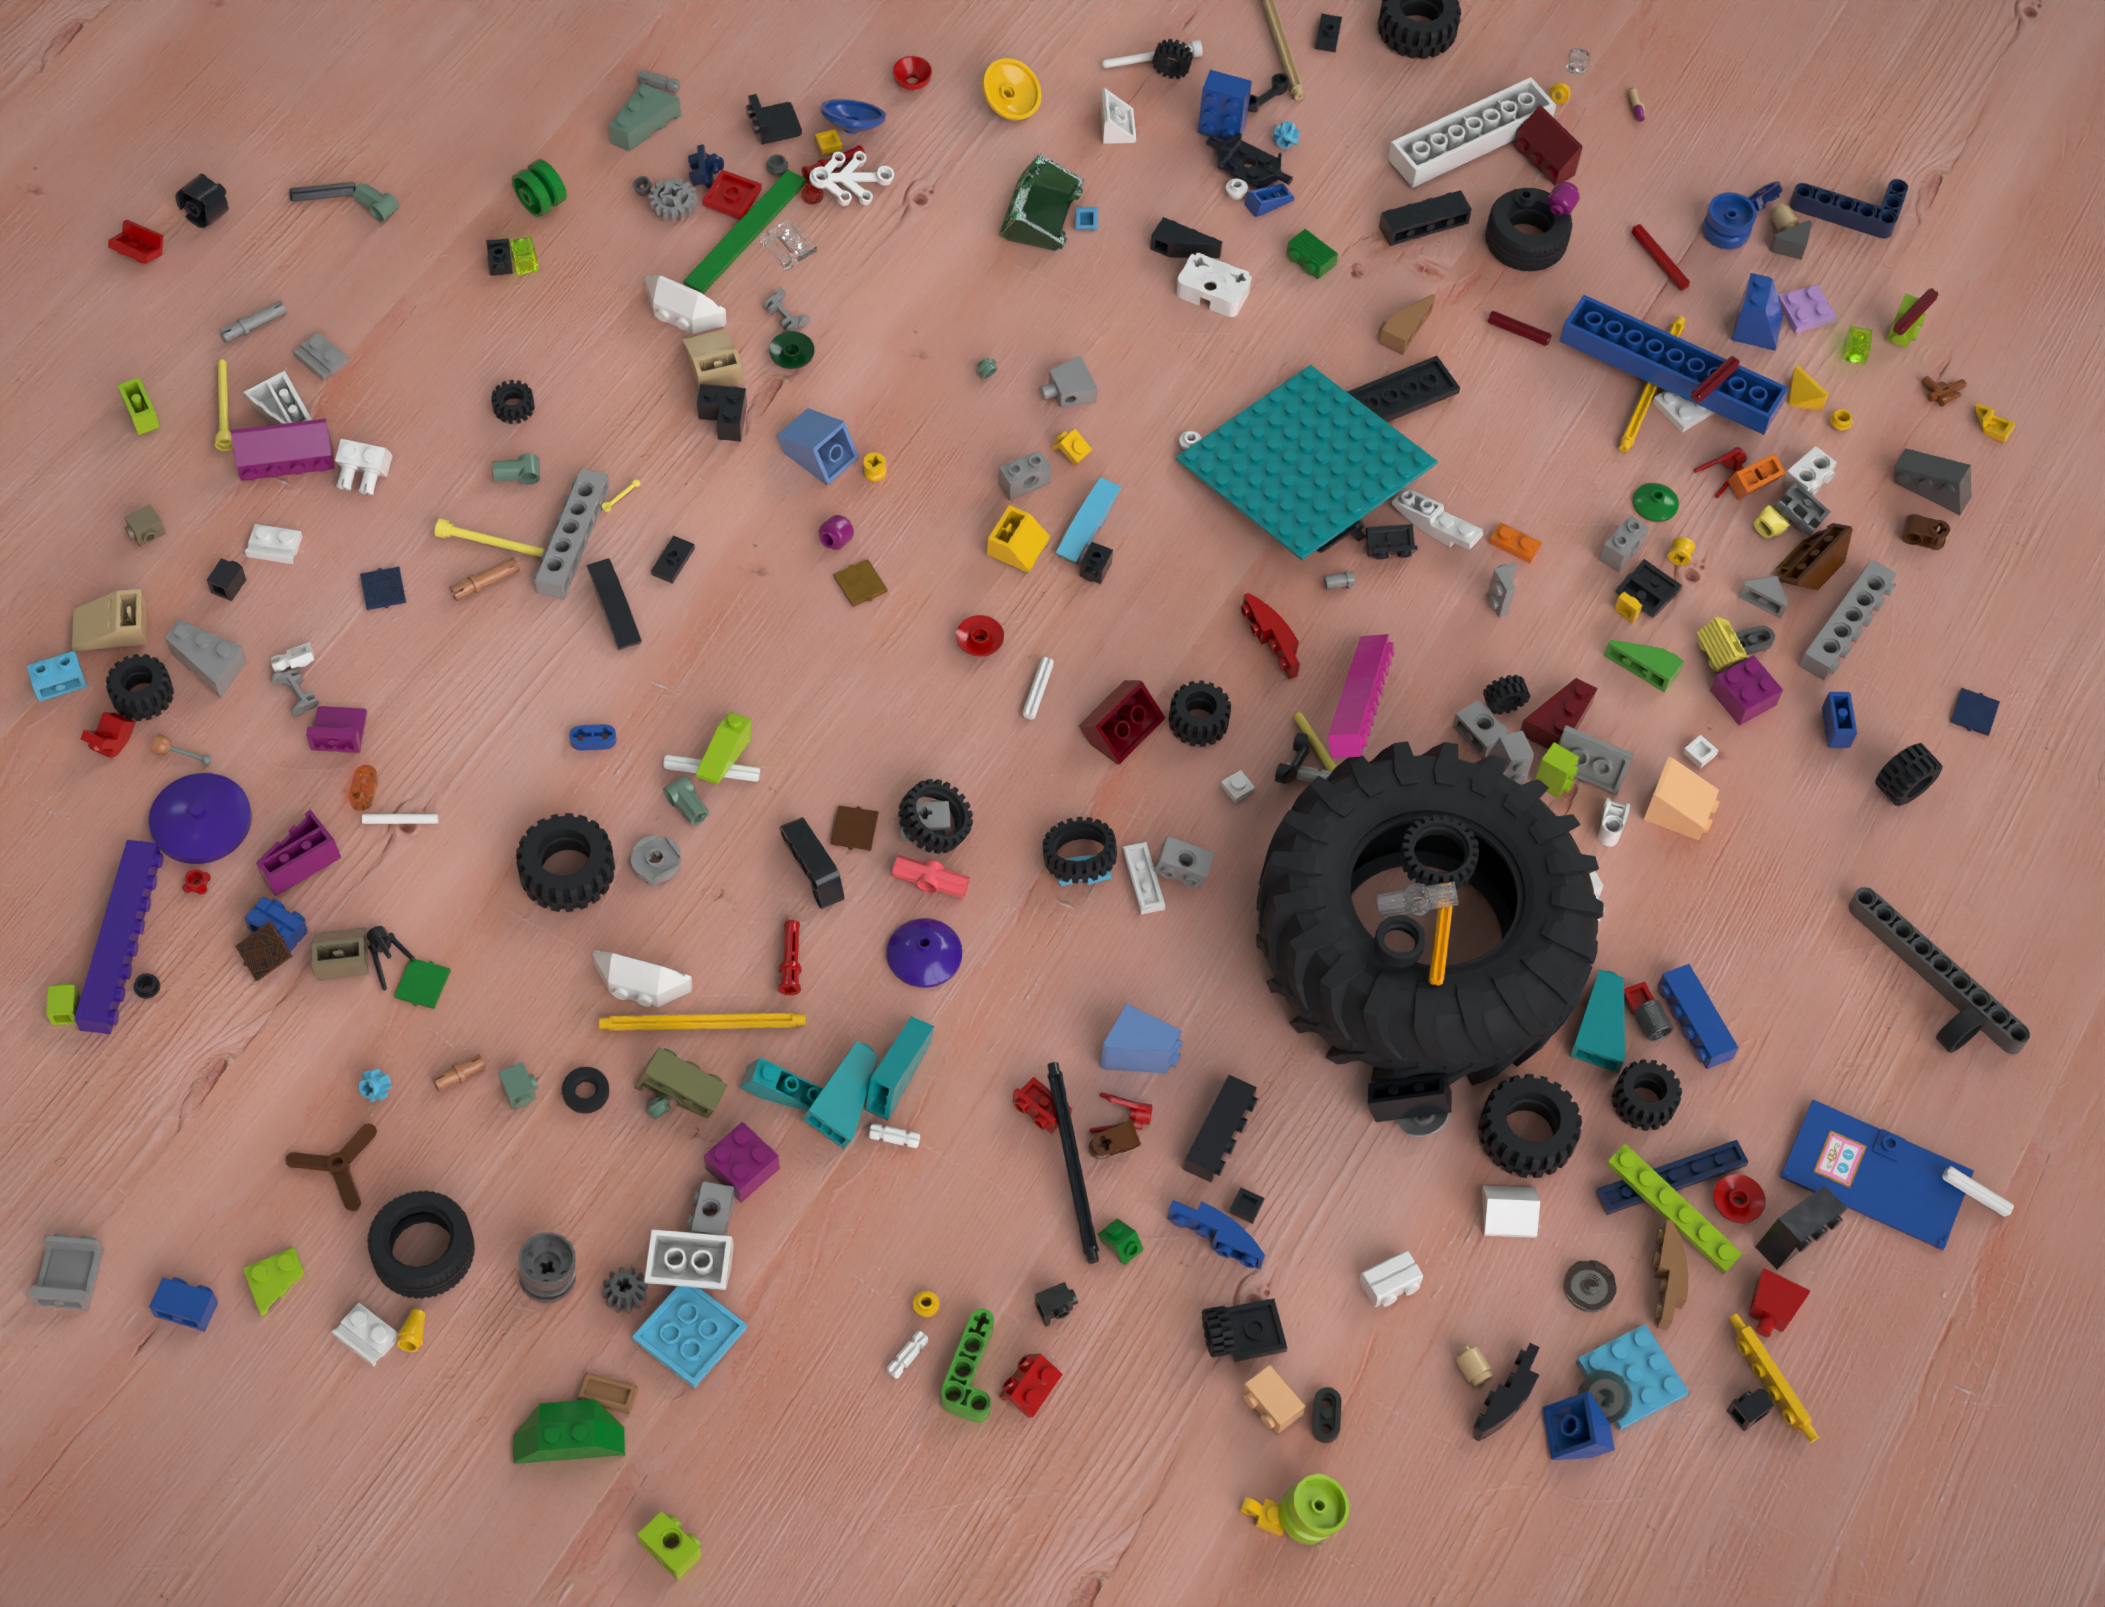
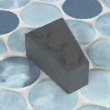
[1894,448,1972,515]

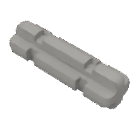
[638,70,680,92]

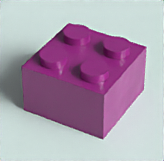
[1710,655,1783,726]
[704,1121,780,1203]

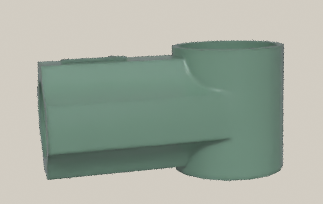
[353,183,399,222]
[493,453,540,485]
[663,776,709,825]

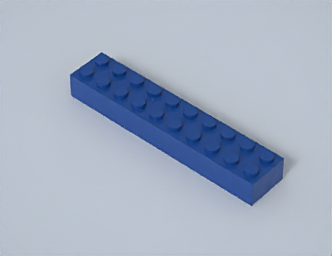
[1560,295,1789,435]

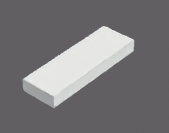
[1122,842,1165,914]

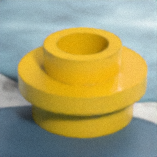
[1549,83,1571,104]
[1830,409,1853,431]
[913,1291,940,1318]

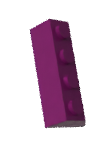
[231,419,335,481]

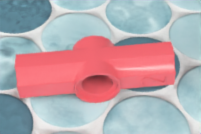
[892,855,970,899]

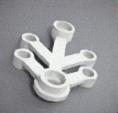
[809,151,894,206]

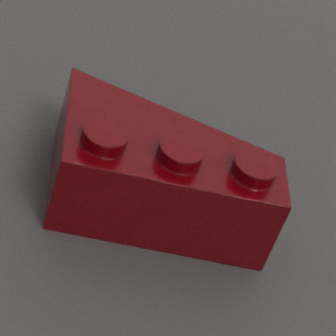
[1520,678,1598,749]

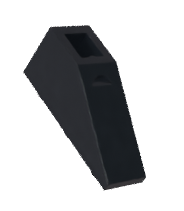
[1150,217,1223,258]

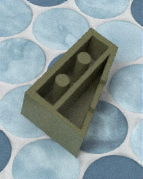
[634,1047,727,1119]

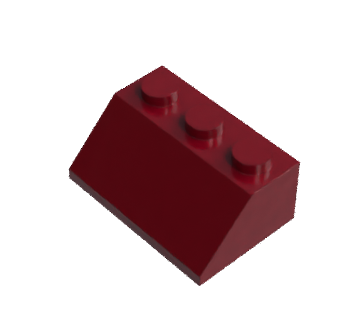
[1514,105,1583,185]
[1079,680,1165,764]

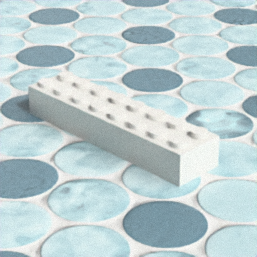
[1388,77,1556,188]

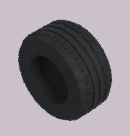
[1485,188,1573,271]

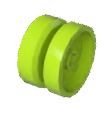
[1278,1474,1350,1545]

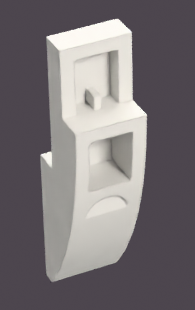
[1392,487,1483,550]

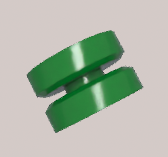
[511,159,567,217]

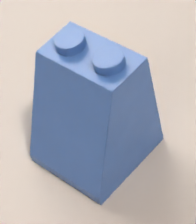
[776,408,859,485]
[1100,1004,1183,1074]

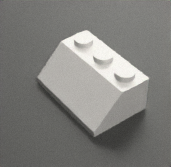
[644,1230,734,1290]

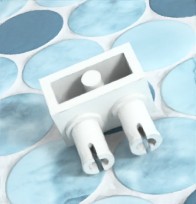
[335,439,393,496]

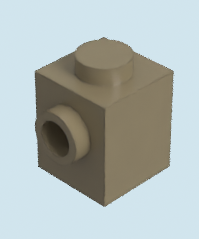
[124,504,166,546]

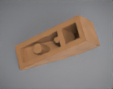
[1378,294,1436,355]

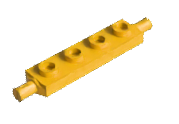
[1728,1313,1820,1443]

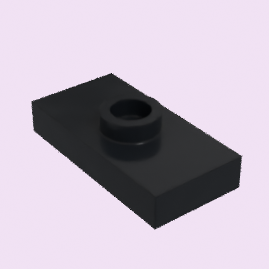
[1315,14,1342,52]
[651,536,695,584]

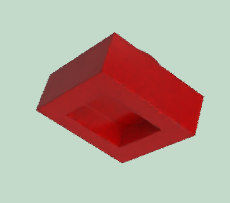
[1624,981,1655,1015]

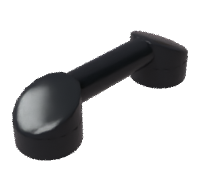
[1248,73,1289,112]
[1275,732,1310,784]

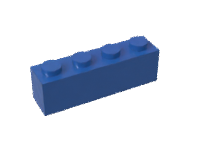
[1658,964,1739,1069]

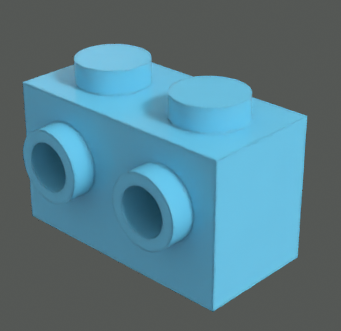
[27,651,87,702]

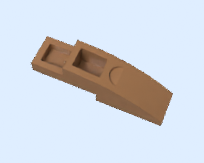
[1651,1220,1688,1331]

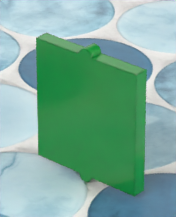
[394,959,451,1009]

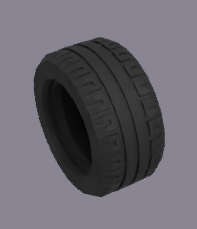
[367,1190,475,1299]

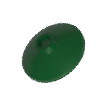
[769,331,815,369]

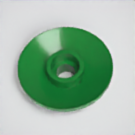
[1633,483,1679,522]

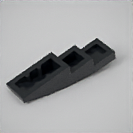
[587,558,642,650]

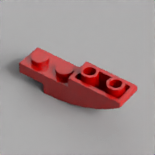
[1241,593,1300,679]

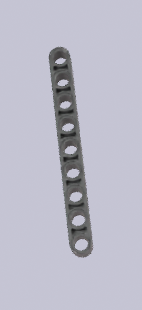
[1849,887,2030,1054]

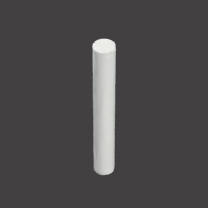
[362,814,439,824]

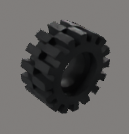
[1152,39,1193,79]
[491,380,535,424]
[1483,675,1530,715]
[1202,1305,1235,1358]

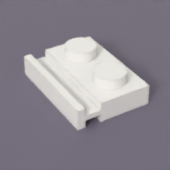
[245,524,303,564]
[332,1303,398,1367]

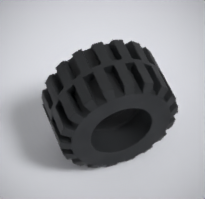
[106,654,174,721]
[1169,680,1231,747]
[1875,743,1943,806]
[1612,1059,1682,1131]

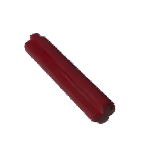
[1893,288,1939,335]
[1488,311,1552,346]
[1690,356,1740,403]

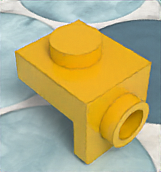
[1052,429,1093,465]

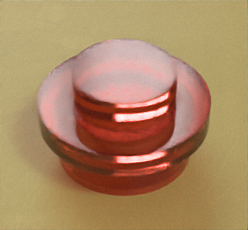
[801,184,823,205]

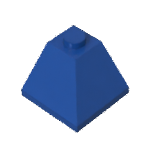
[1543,1391,1615,1460]

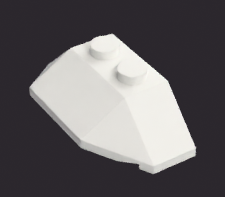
[645,275,727,334]
[592,950,693,1007]

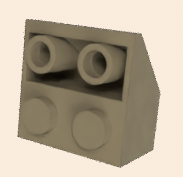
[311,927,369,980]

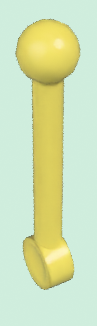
[602,479,640,512]

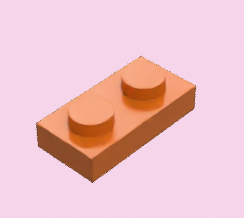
[1489,522,1542,563]

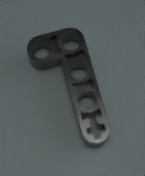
[779,817,845,909]

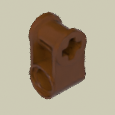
[1902,514,1950,550]
[1088,1120,1141,1159]

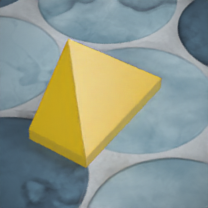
[1789,365,1829,410]

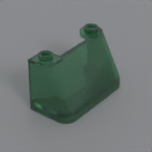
[999,153,1084,251]

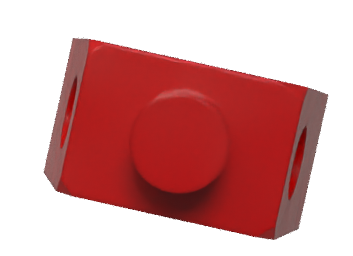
[1749,1268,1810,1337]

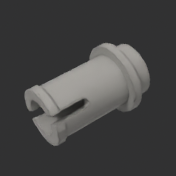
[1324,570,1355,590]

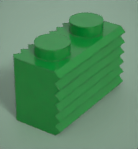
[1286,228,1338,279]

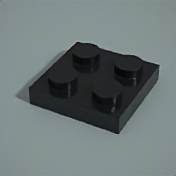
[1226,1298,1288,1362]

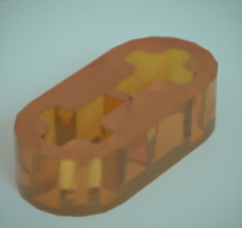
[348,765,378,811]

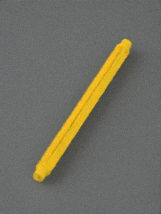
[1619,316,1686,453]
[599,1012,806,1031]

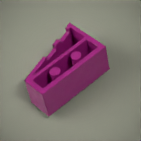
[256,809,341,897]

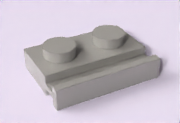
[292,332,349,381]

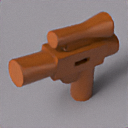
[1921,376,1966,407]

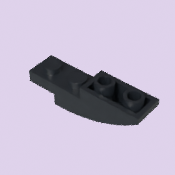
[1473,1343,1540,1441]

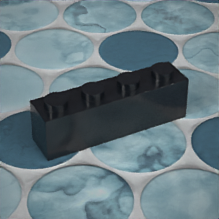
[1379,190,1472,246]
[1183,1075,1259,1183]

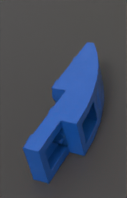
[1167,1200,1265,1270]

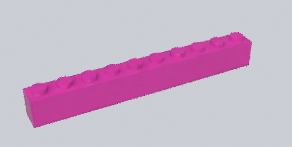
[1328,634,1395,759]

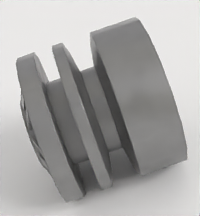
[519,1232,576,1303]

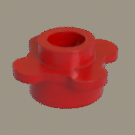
[182,869,211,895]

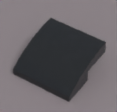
[1615,559,1682,618]

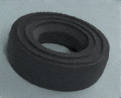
[562,1067,610,1114]

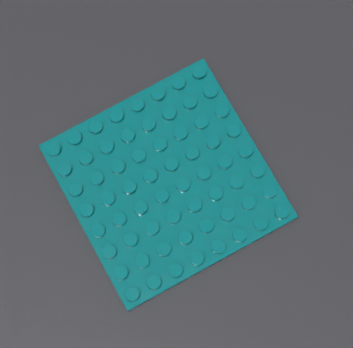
[1176,365,1438,561]

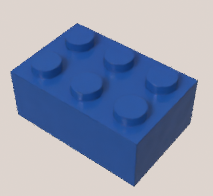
[1198,70,1252,140]

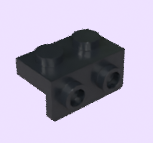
[1365,524,1418,560]

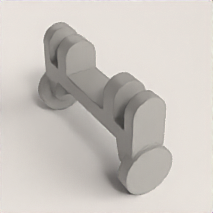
[763,288,810,332]
[270,668,319,717]

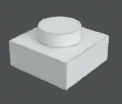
[1683,735,1719,769]
[1220,770,1255,804]

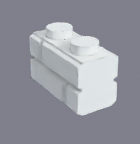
[1359,1250,1423,1307]

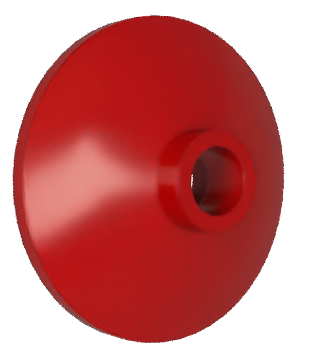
[956,615,1004,657]
[1713,1174,1766,1224]

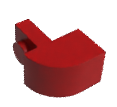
[80,712,136,758]

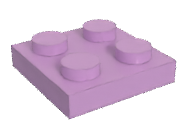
[1778,285,1837,333]

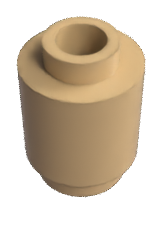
[1770,204,1800,233]
[1455,1345,1493,1387]

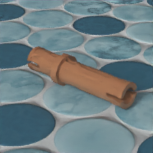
[449,557,520,601]

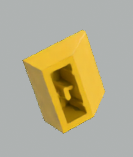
[987,505,1050,573]

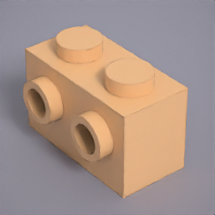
[1243,1365,1305,1434]

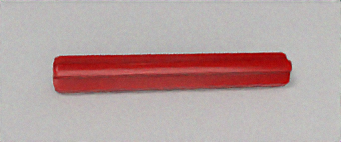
[1631,224,1690,291]

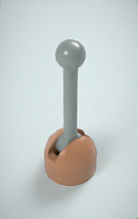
[151,734,211,765]

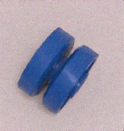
[1703,192,1756,249]

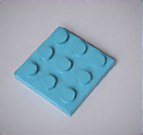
[632,1286,748,1389]
[1576,1324,1689,1431]

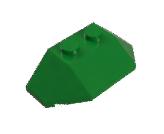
[513,1399,625,1464]

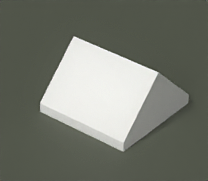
[1100,88,1137,144]
[1482,1185,1540,1238]

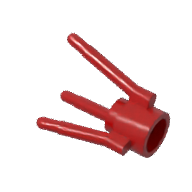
[1693,447,1747,498]
[1089,1092,1152,1133]

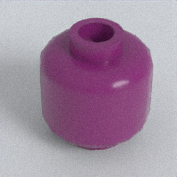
[1547,182,1580,216]
[819,515,854,550]

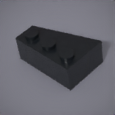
[1755,1186,1847,1270]

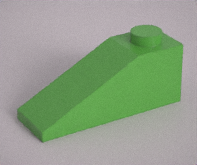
[1604,640,1684,693]

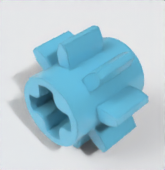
[1272,121,1300,149]
[358,1068,392,1102]

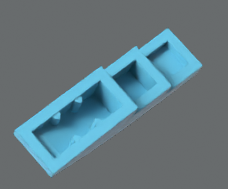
[1056,477,1122,564]

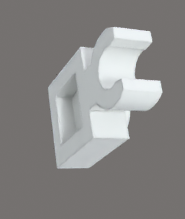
[271,642,315,673]

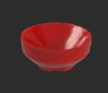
[893,56,932,91]

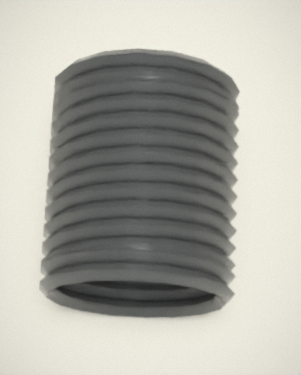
[1635,1000,1673,1041]

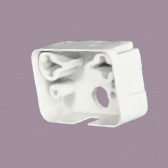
[1176,253,1252,317]

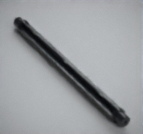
[1047,1062,1099,1264]

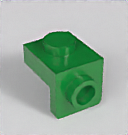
[1098,1218,1143,1265]

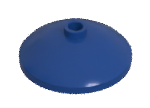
[821,99,886,134]

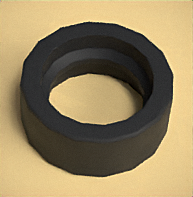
[1374,915,1425,968]
[1936,1006,1986,1053]

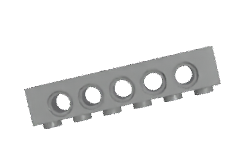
[533,468,610,600]
[1799,560,1897,680]

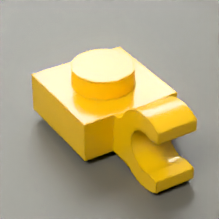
[1240,1497,1284,1536]

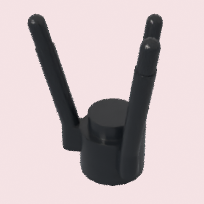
[366,926,415,990]

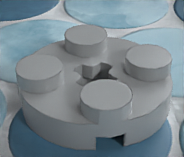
[631,835,681,885]

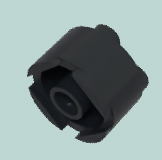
[175,173,229,228]

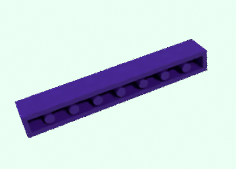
[74,840,164,1034]

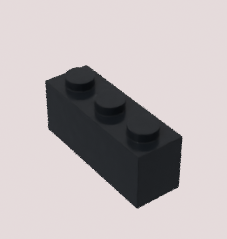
[1368,1073,1452,1122]

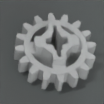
[649,177,697,221]

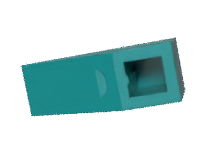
[739,1057,823,1111]

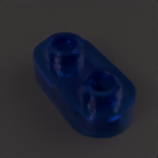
[1747,181,1783,211]

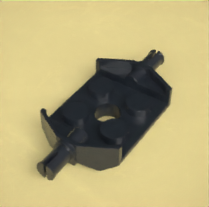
[1206,133,1293,188]

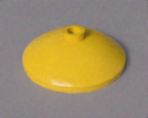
[982,58,1042,121]

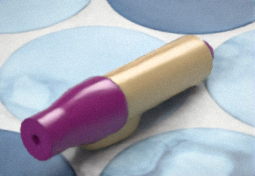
[1628,88,1645,122]

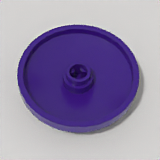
[149,773,252,864]

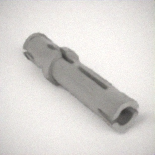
[219,301,287,343]

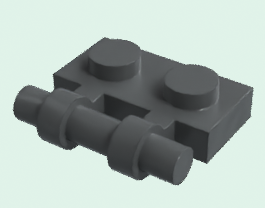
[1774,482,1831,536]

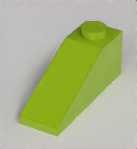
[696,711,751,785]

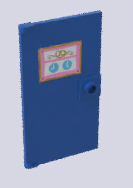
[1780,1100,1974,1250]

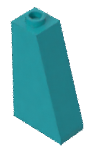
[1570,969,1625,1074]
[865,1016,934,1121]
[802,1041,878,1149]

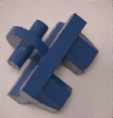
[688,144,724,189]

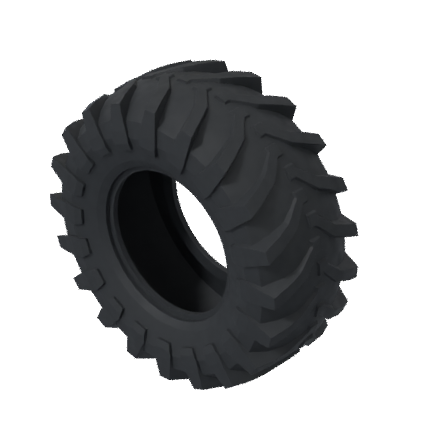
[1256,741,1604,1086]

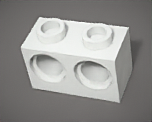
[1782,446,1837,496]

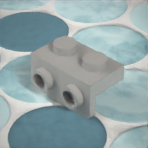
[1487,562,1517,617]

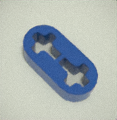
[569,724,617,751]

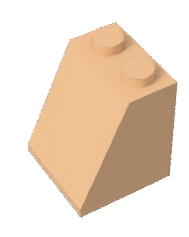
[1644,757,1720,840]

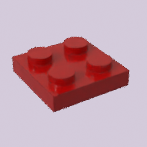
[702,170,762,219]

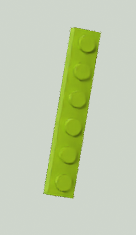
[1606,1144,1743,1274]

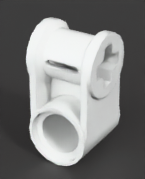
[1598,797,1630,847]

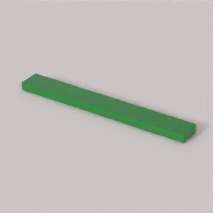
[683,169,806,294]

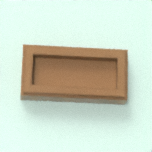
[577,1373,639,1415]

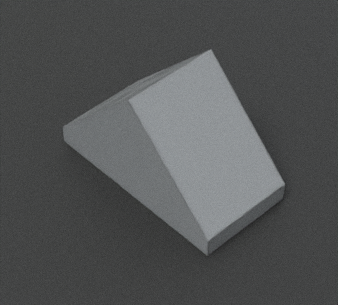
[1739,576,1788,619]

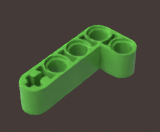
[941,1308,994,1423]

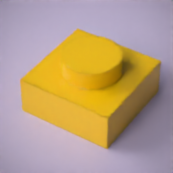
[815,129,843,156]
[1614,592,1643,624]

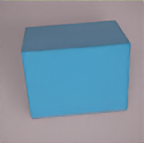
[1075,207,1098,230]

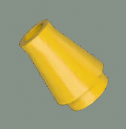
[396,1309,426,1352]

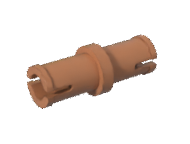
[431,1054,486,1092]

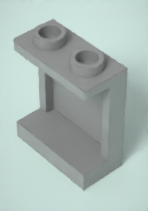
[29,1233,104,1311]

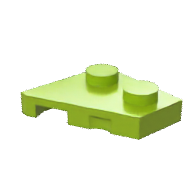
[243,1247,305,1317]

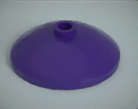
[887,918,962,988]

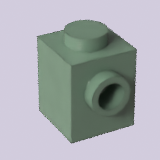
[498,1062,538,1109]

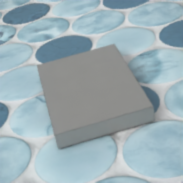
[1558,726,1634,795]

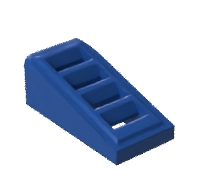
[1244,183,1295,217]

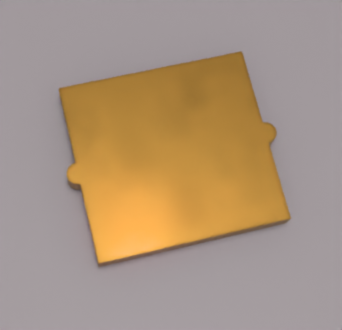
[834,559,887,607]

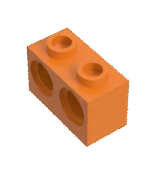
[1727,453,1786,500]

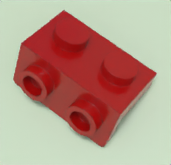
[108,219,163,264]
[1013,1077,1072,1134]
[999,1353,1063,1418]

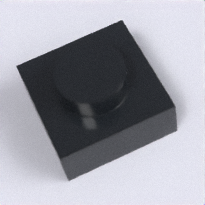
[1229,1188,1265,1224]

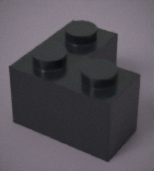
[697,384,747,442]

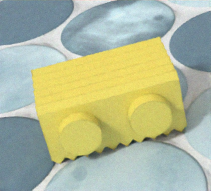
[1696,617,1749,673]

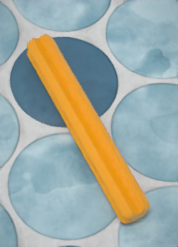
[1429,890,1454,986]

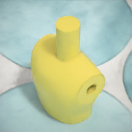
[1754,505,1790,539]

